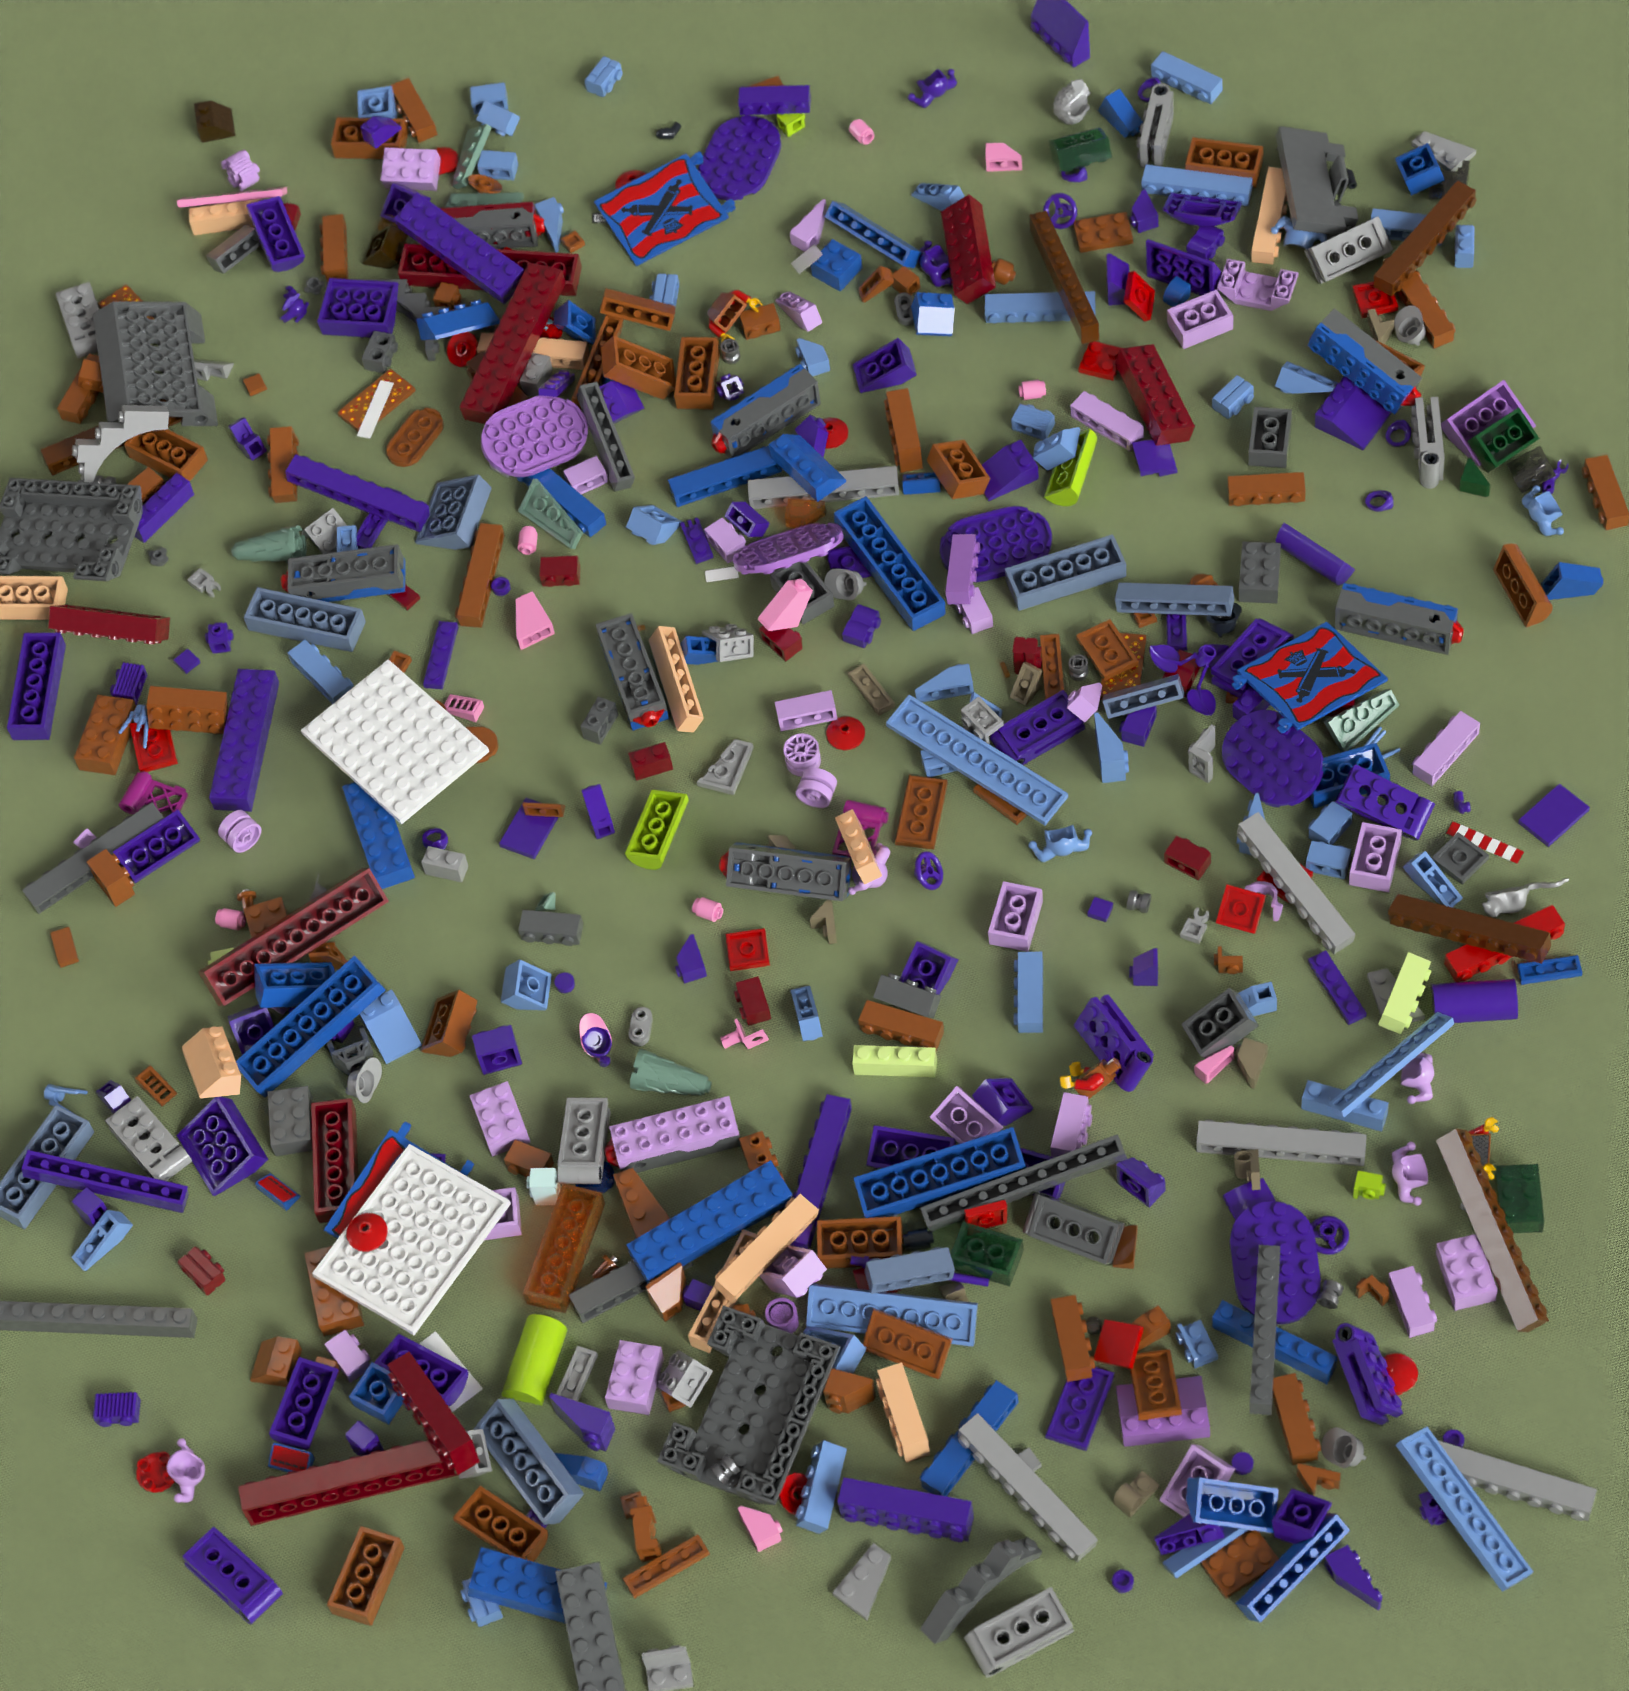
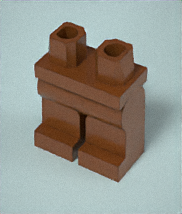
[630,1496,662,1562]

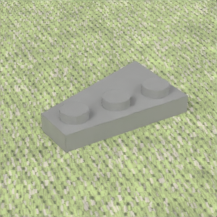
[1411,131,1476,174]
[697,739,754,795]
[1367,968,1425,1029]
[832,1543,891,1621]

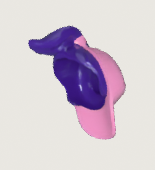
[579,1013,612,1068]

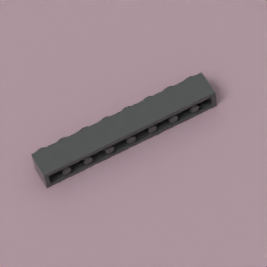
[22,802,164,914]
[1250,1245,1280,1415]

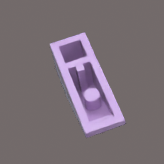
[1067,683,1102,722]

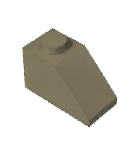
[1235,1038,1268,1089]

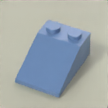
[1094,712,1129,783]
[359,989,422,1064]
[803,1326,866,1374]

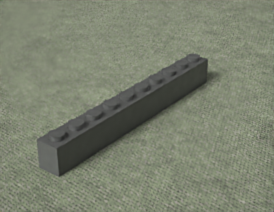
[921,1134,1128,1231]
[0,1301,198,1338]

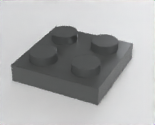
[1432,832,1489,885]

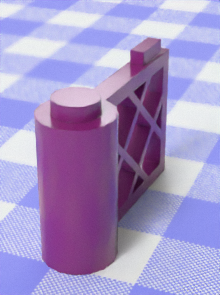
[119,771,188,814]
[832,800,889,857]

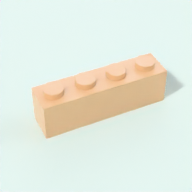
[835,809,882,885]

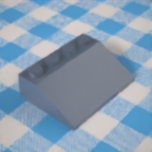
[415,474,492,550]

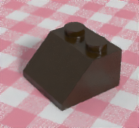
[194,100,236,143]
[362,224,408,269]

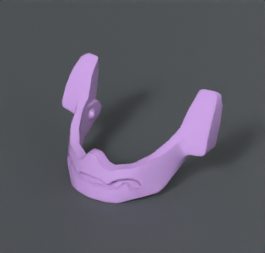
[1245,881,1283,921]

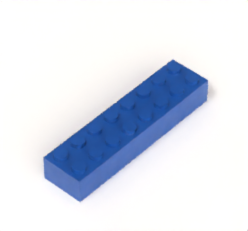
[834,496,945,631]
[236,955,386,1097]
[854,1127,1026,1218]
[626,1160,793,1284]

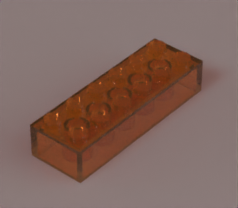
[523,1184,605,1314]

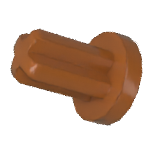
[237,889,257,916]
[592,1255,619,1279]

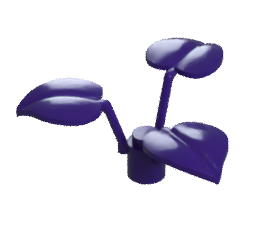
[1149,644,1229,716]

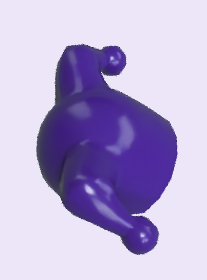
[908,68,957,108]
[918,240,952,287]

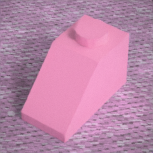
[986,143,1022,172]
[738,1506,783,1552]

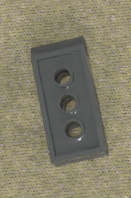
[1022,1192,1125,1264]

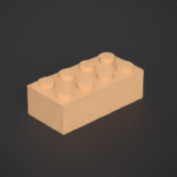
[0,576,68,620]
[875,1363,930,1463]

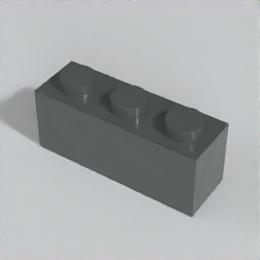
[206,225,261,274]
[518,910,584,946]
[873,973,942,1018]

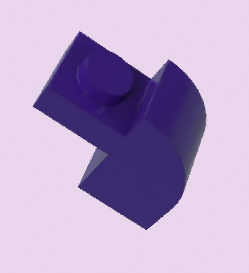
[228,417,267,461]

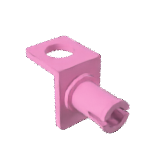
[720,1019,769,1049]

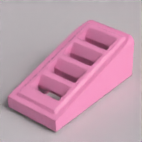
[444,694,484,722]
[1194,1046,1234,1084]

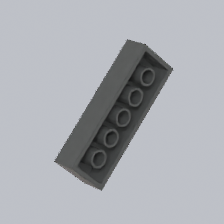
[555,1562,626,1691]

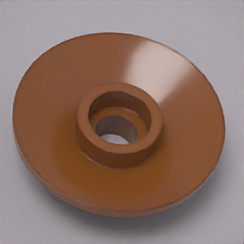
[468,174,502,194]

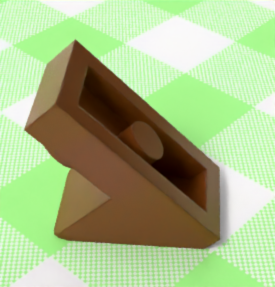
[1297,1463,1341,1496]

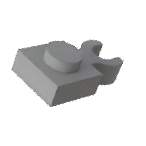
[187,568,221,598]
[1180,908,1209,944]

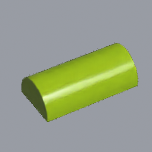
[1044,429,1097,506]
[625,790,689,870]
[501,1314,567,1406]

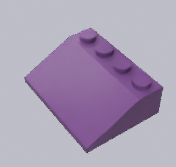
[1441,380,1536,467]
[1116,1376,1210,1447]

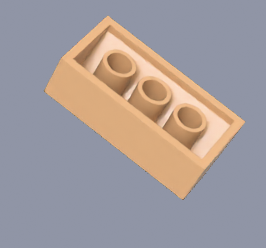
[189,199,263,235]
[182,1026,241,1098]

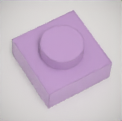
[74,828,97,849]

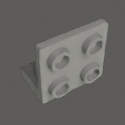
[301,508,347,554]
[702,624,754,662]
[961,697,1004,744]
[1188,724,1215,783]
[656,1350,713,1408]
[642,1645,694,1691]

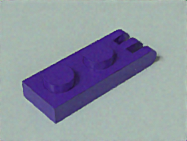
[680,517,713,564]

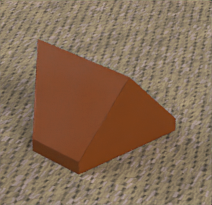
[309,941,348,969]

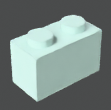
[526,1168,561,1205]

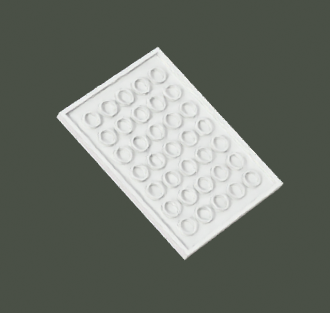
[301,660,489,824]
[312,1144,511,1335]

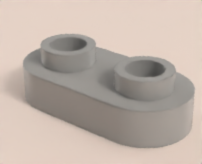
[629,1007,653,1046]

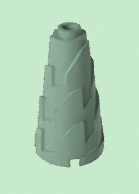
[231,525,307,563]
[630,1049,712,1096]

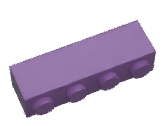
[945,534,980,604]

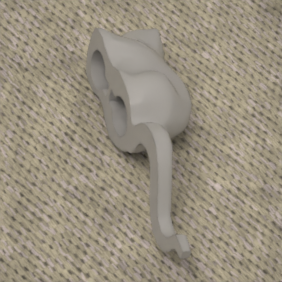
[1482,878,1569,918]

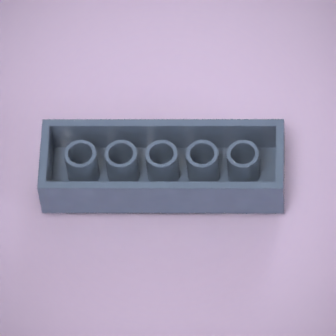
[1005,534,1127,611]
[244,587,366,652]
[0,1105,94,1230]
[473,1399,584,1525]

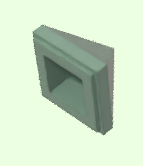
[535,892,555,911]

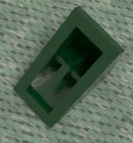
[1460,458,1490,497]

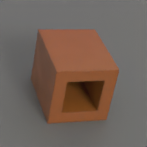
[892,266,920,296]

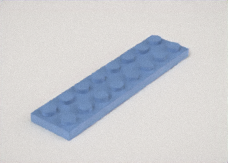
[806,1283,978,1346]
[1396,1427,1533,1592]

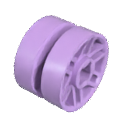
[783,734,821,776]
[796,767,837,808]
[218,810,261,853]

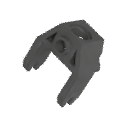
[327,1025,374,1076]

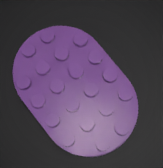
[481,396,588,477]
[733,522,843,575]

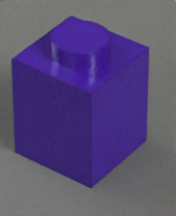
[683,1279,713,1311]

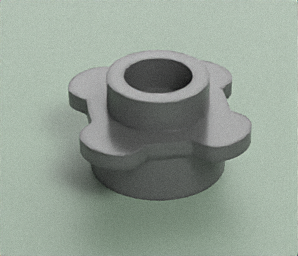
[304,277,325,295]
[149,548,169,566]

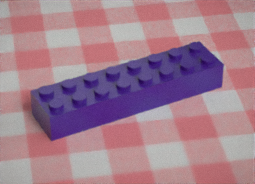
[394,193,524,305]
[209,669,279,812]

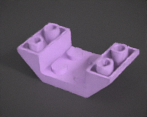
[1218,259,1299,311]

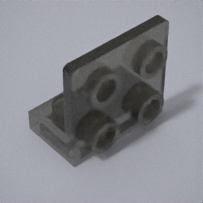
[1428,160,1470,200]
[1507,446,1556,494]

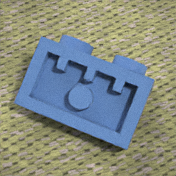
[1175,1320,1218,1368]

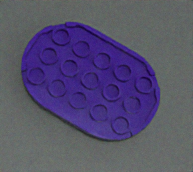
[698,115,781,201]
[940,506,1052,582]
[1222,710,1324,808]
[1230,1201,1321,1325]

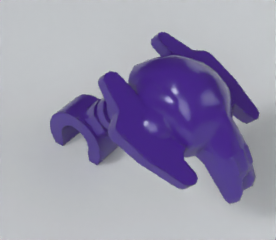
[280,286,309,323]

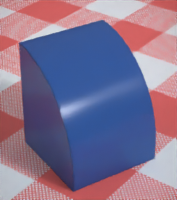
[1163,276,1191,307]

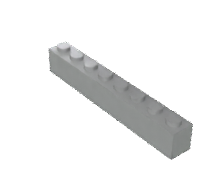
[748,466,899,509]
[1237,812,1355,954]
[1197,1120,1367,1166]
[958,1413,1098,1562]
[1437,1440,1597,1521]

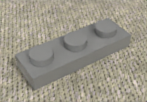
[556,1346,598,1402]

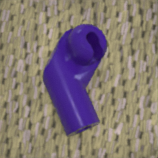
[1453,791,1471,814]

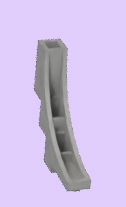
[72,405,169,483]

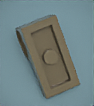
[1234,1149,1261,1190]
[1114,1471,1159,1518]

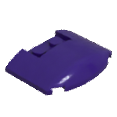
[1163,193,1242,227]

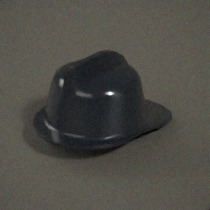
[1206,603,1242,638]

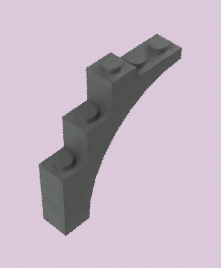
[371,279,445,361]
[920,1537,1043,1644]

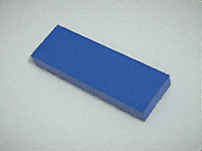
[1517,955,1582,985]

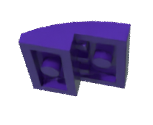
[1132,440,1178,477]
[1223,1178,1276,1221]

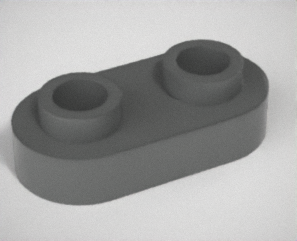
[894,293,914,326]

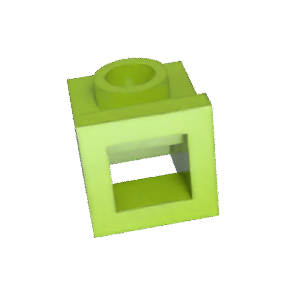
[776,113,805,137]
[1353,1170,1386,1199]

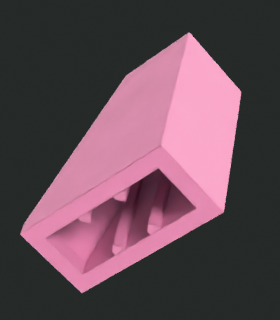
[758,579,813,631]
[516,591,555,650]

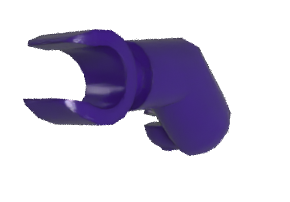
[1542,459,1569,494]

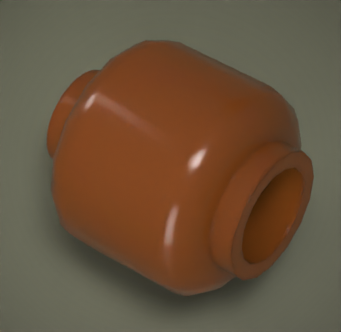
[992,258,1016,285]

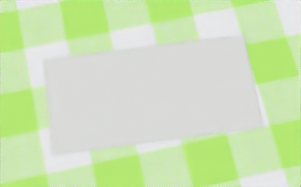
[419,1331,483,1412]

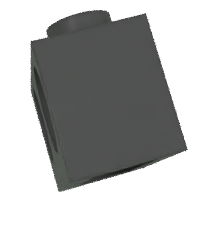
[362,331,398,373]
[580,696,618,745]

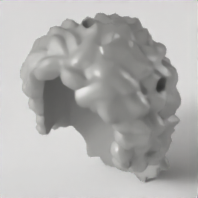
[1053,79,1090,125]

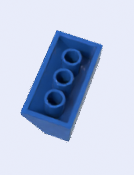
[416,300,500,340]
[769,434,847,502]
[1309,743,1390,809]
[254,962,335,1008]
[1186,1477,1278,1533]

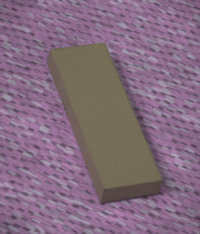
[848,664,895,716]

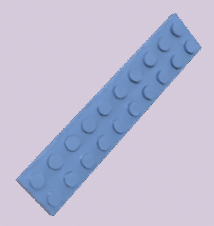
[886,695,1068,826]

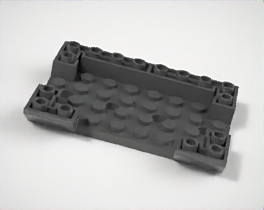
[93,301,218,426]
[0,478,143,581]
[657,1305,841,1505]

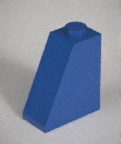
[1098,88,1144,138]
[1541,562,1603,600]

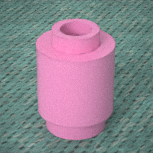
[849,119,874,145]
[1018,379,1046,400]
[518,526,538,555]
[692,897,723,922]
[215,908,246,931]

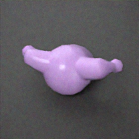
[848,843,890,895]
[1400,1052,1434,1104]
[1392,1142,1428,1206]
[167,1438,205,1503]

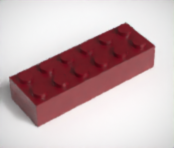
[941,194,996,305]
[1115,344,1195,446]
[48,604,170,645]
[311,1098,358,1223]
[387,1352,480,1475]

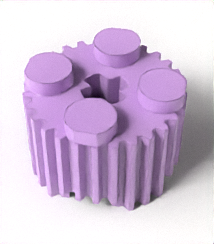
[221,149,260,191]

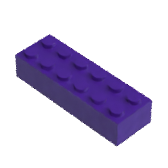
[7,633,66,740]
[838,1477,974,1543]

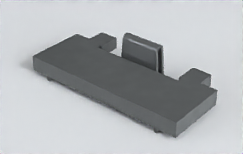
[1276,126,1358,235]

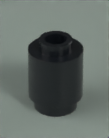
[903,1227,934,1252]

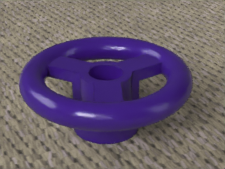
[1043,193,1077,229]
[914,851,943,890]
[1311,1216,1349,1255]

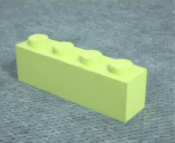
[1378,952,1431,1034]
[852,1045,937,1077]

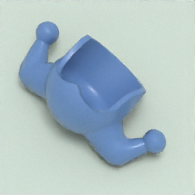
[1271,216,1327,250]
[1522,485,1564,536]
[1028,824,1092,862]

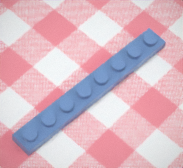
[1327,1012,1454,1118]

